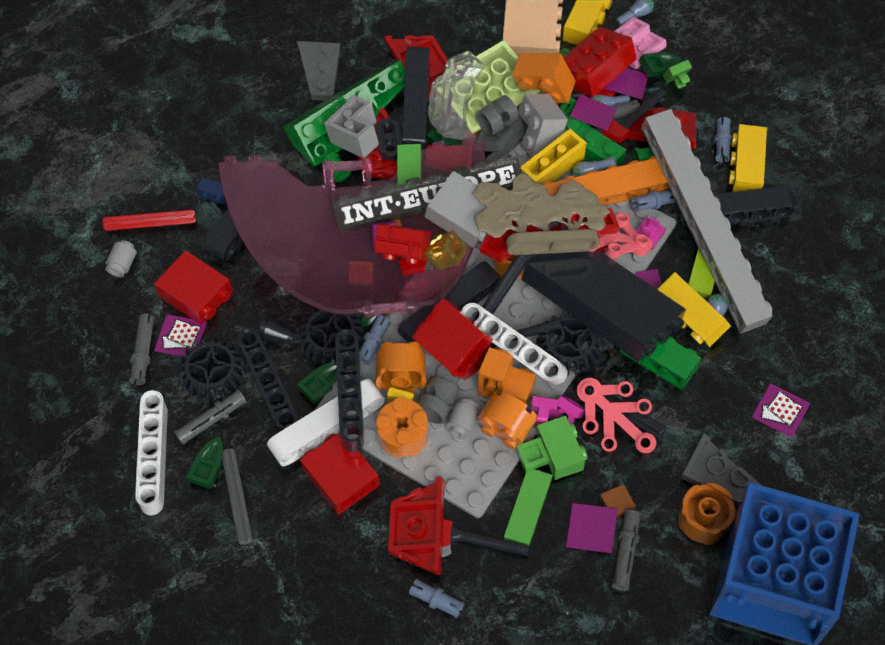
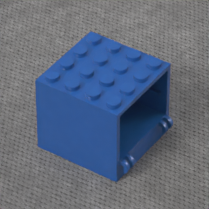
[709,482,859,645]

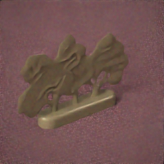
[473,172,610,255]

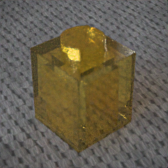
[424,231,468,271]

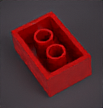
[563,27,637,97]

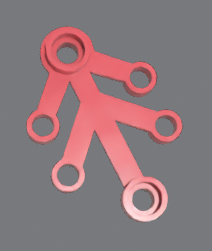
[561,213,653,259]
[577,378,657,453]

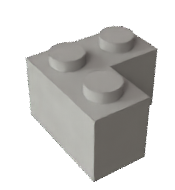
[519,94,568,158]
[324,95,379,158]

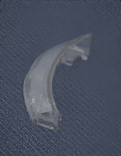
[428,51,484,142]

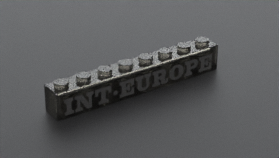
[332,154,522,234]

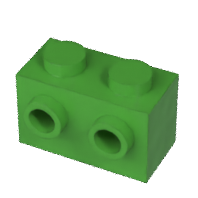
[536,416,587,480]

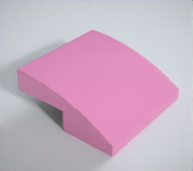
[614,17,666,69]

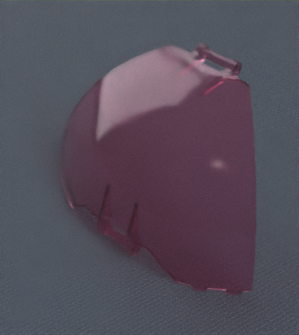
[218,137,485,318]

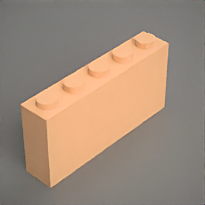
[503,0,563,57]

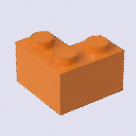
[512,53,575,104]
[478,347,536,410]

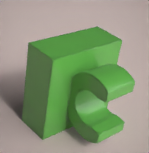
[663,60,692,89]
[516,438,550,472]

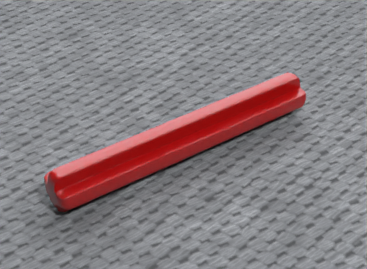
[103,209,196,231]

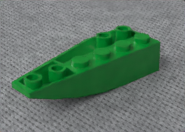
[283,60,405,166]

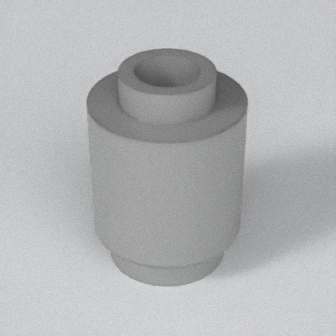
[106,240,137,277]
[446,398,479,438]

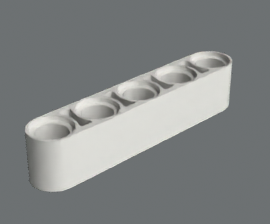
[462,303,567,385]
[267,379,386,466]
[135,390,168,515]

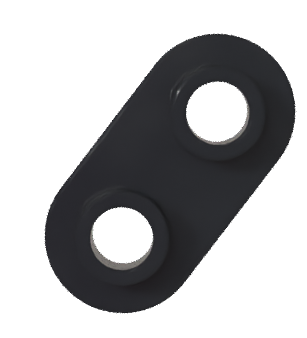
[376,118,402,161]

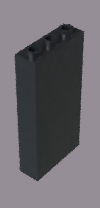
[521,249,686,362]

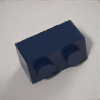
[197,178,231,204]

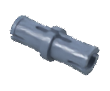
[714,117,732,163]
[631,189,676,212]
[360,315,391,365]
[409,579,464,618]

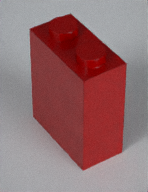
[154,251,233,325]
[412,298,494,378]
[300,432,380,515]

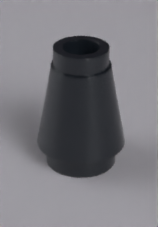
[258,318,296,345]

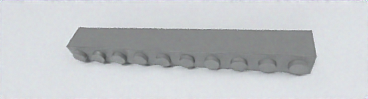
[641,109,773,334]

